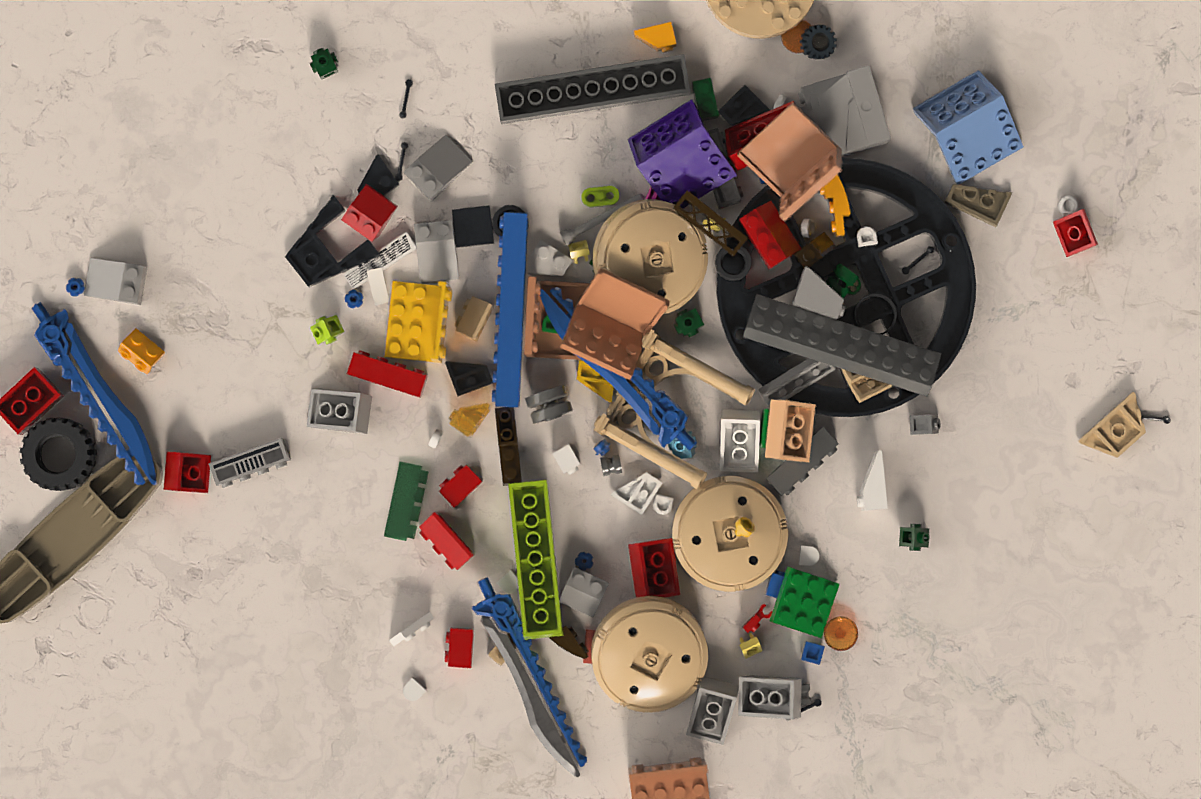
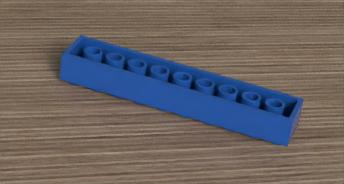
[492,213,528,407]

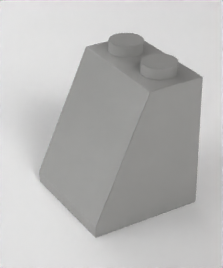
[792,267,845,320]

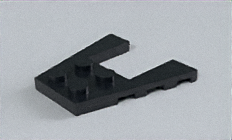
[285,195,380,287]

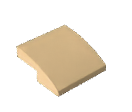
[842,369,892,403]

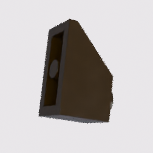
[794,232,836,268]

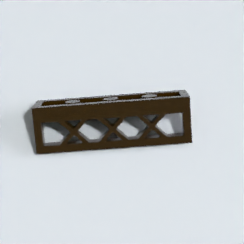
[673,190,748,256]

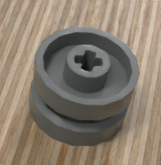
[525,385,573,424]

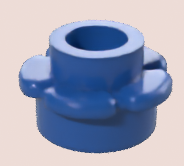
[66,278,85,296]
[345,290,364,309]
[593,439,611,456]
[575,552,594,571]

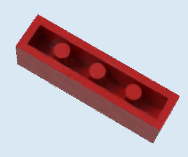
[347,350,428,398]

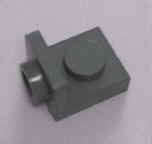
[910,414,941,435]

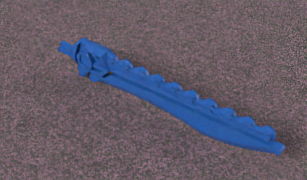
[540,287,697,451]
[31,302,157,485]

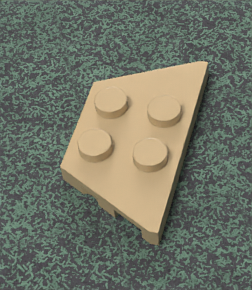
[1078,392,1146,458]

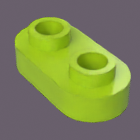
[581,186,620,207]

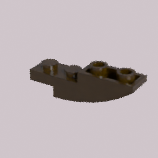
[495,407,522,486]
[549,625,589,659]

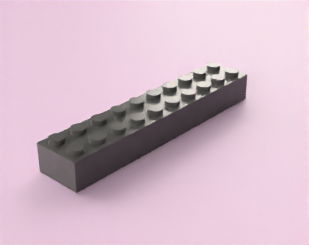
[495,54,690,124]
[743,294,941,396]

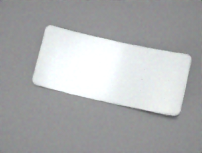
[367,267,389,305]

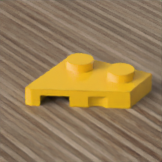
[576,360,614,403]

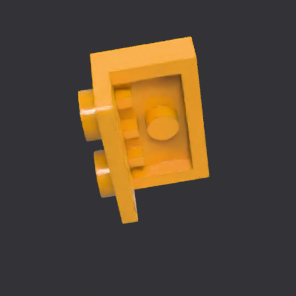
[118,328,165,374]

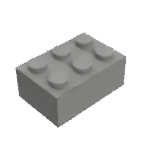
[738,675,802,719]

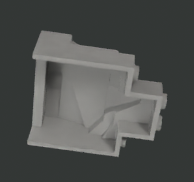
[798,65,891,157]

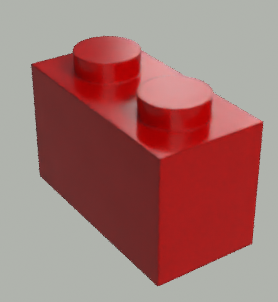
[439,465,483,508]
[444,627,474,668]

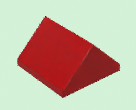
[1053,209,1098,257]

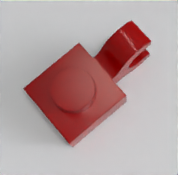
[742,604,773,633]

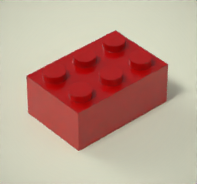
[0,367,64,435]

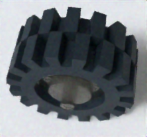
[800,25,837,60]

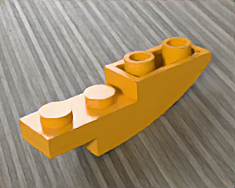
[820,175,850,237]

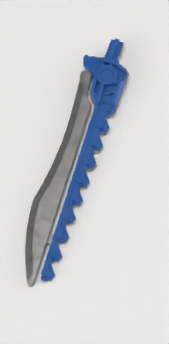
[472,577,587,777]

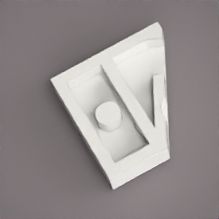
[526,240,573,277]
[611,472,662,515]
[389,612,434,646]

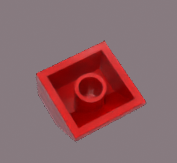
[341,185,398,242]
[163,452,211,493]

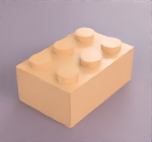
[765,400,815,462]

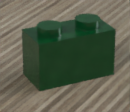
[691,78,719,121]

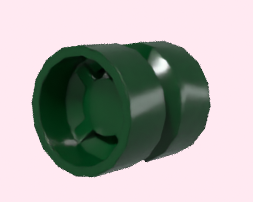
[825,263,859,299]

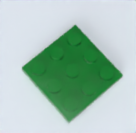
[770,566,839,638]

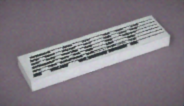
[343,232,416,290]

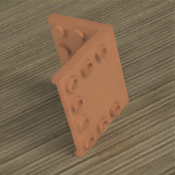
[737,102,842,221]
[560,268,670,380]
[524,276,589,360]
[628,757,709,799]

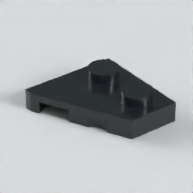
[718,85,770,125]
[357,155,399,196]
[445,361,493,397]

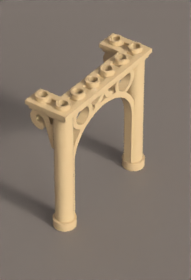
[594,329,755,489]

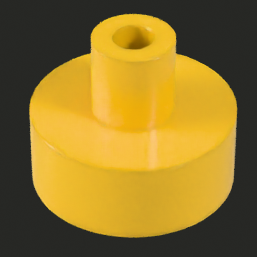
[735,517,755,537]

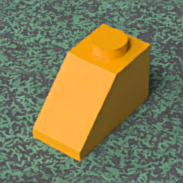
[634,22,676,53]

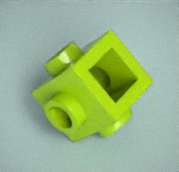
[310,315,344,345]

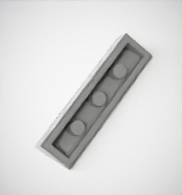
[759,358,836,408]

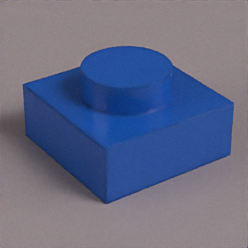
[801,641,825,665]

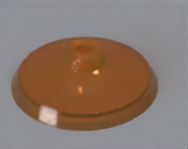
[781,20,815,53]
[824,616,858,651]

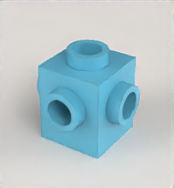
[668,429,697,459]

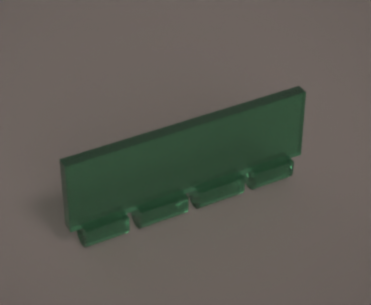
[384,462,429,541]

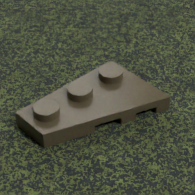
[944,184,1013,227]

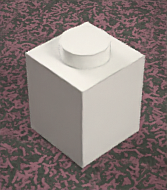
[552,444,580,475]

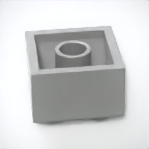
[560,567,609,617]

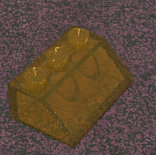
[448,403,492,438]

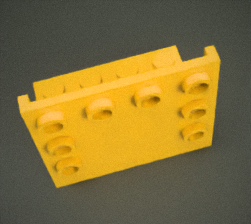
[384,281,452,363]

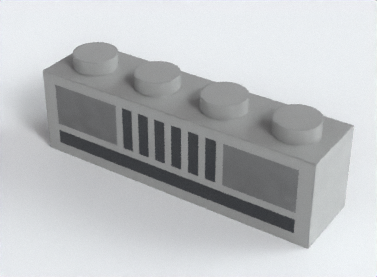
[209,438,291,488]

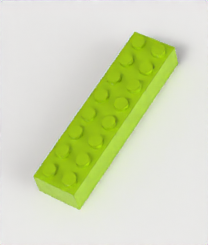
[508,480,563,640]

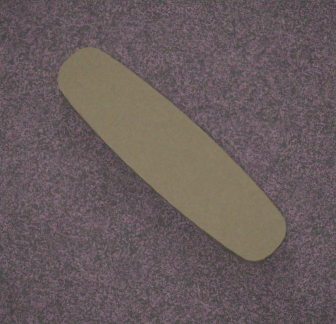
[0,456,163,623]

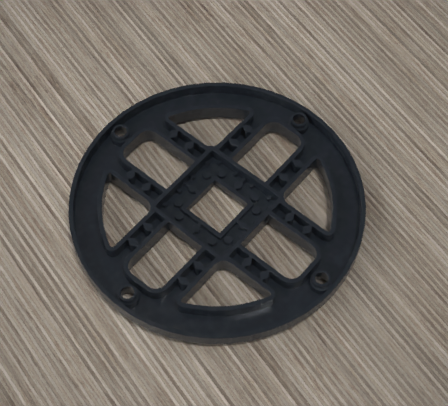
[716,158,976,418]

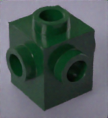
[309,48,339,80]
[673,308,704,338]
[899,524,930,551]

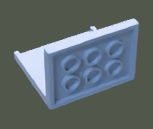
[913,70,1024,185]

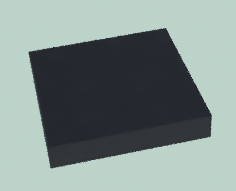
[452,205,494,248]

